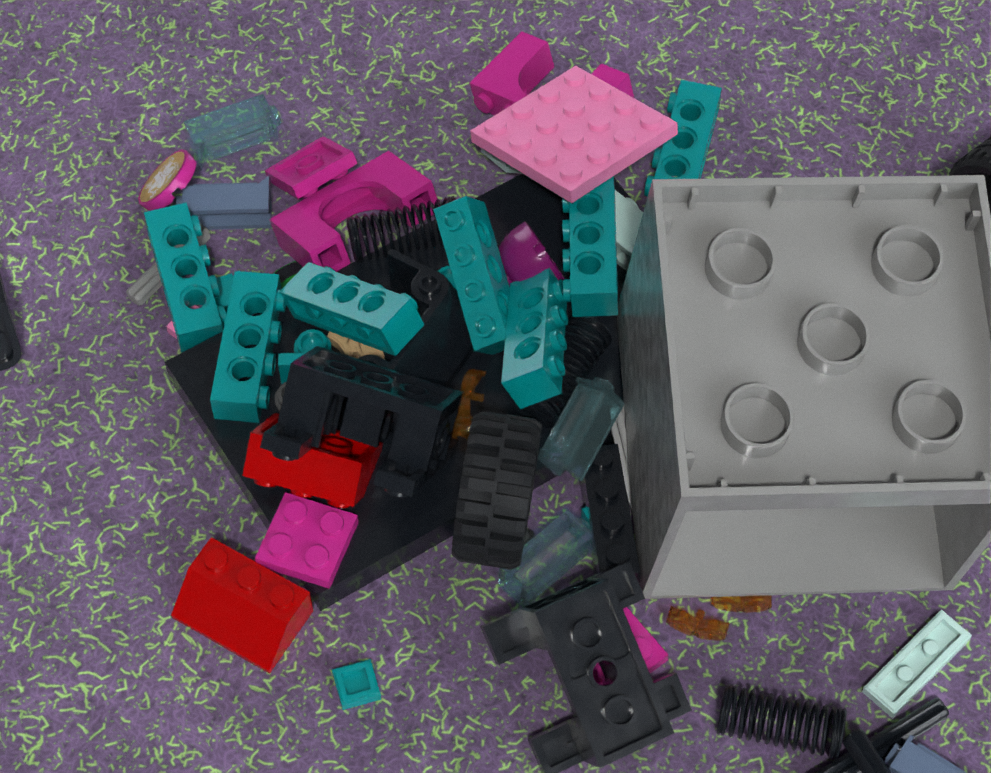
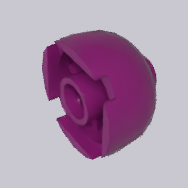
[499,221,565,287]

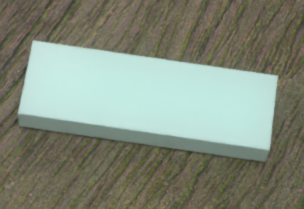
[862,609,972,719]

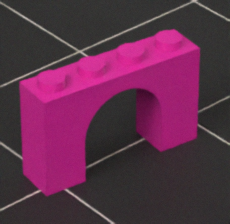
[470,31,634,115]
[269,151,440,272]

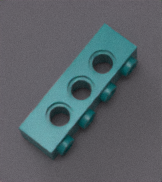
[644,80,722,197]
[562,176,618,317]
[433,196,510,355]
[144,202,226,353]
[279,262,425,356]
[501,268,568,409]
[210,271,287,423]

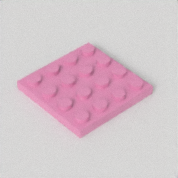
[470,66,678,203]

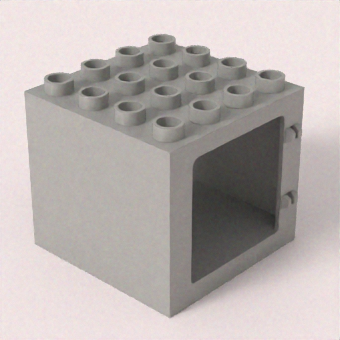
[617,175,991,599]

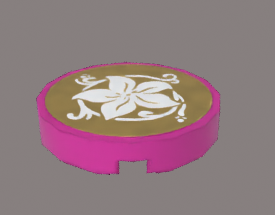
[138,149,196,211]

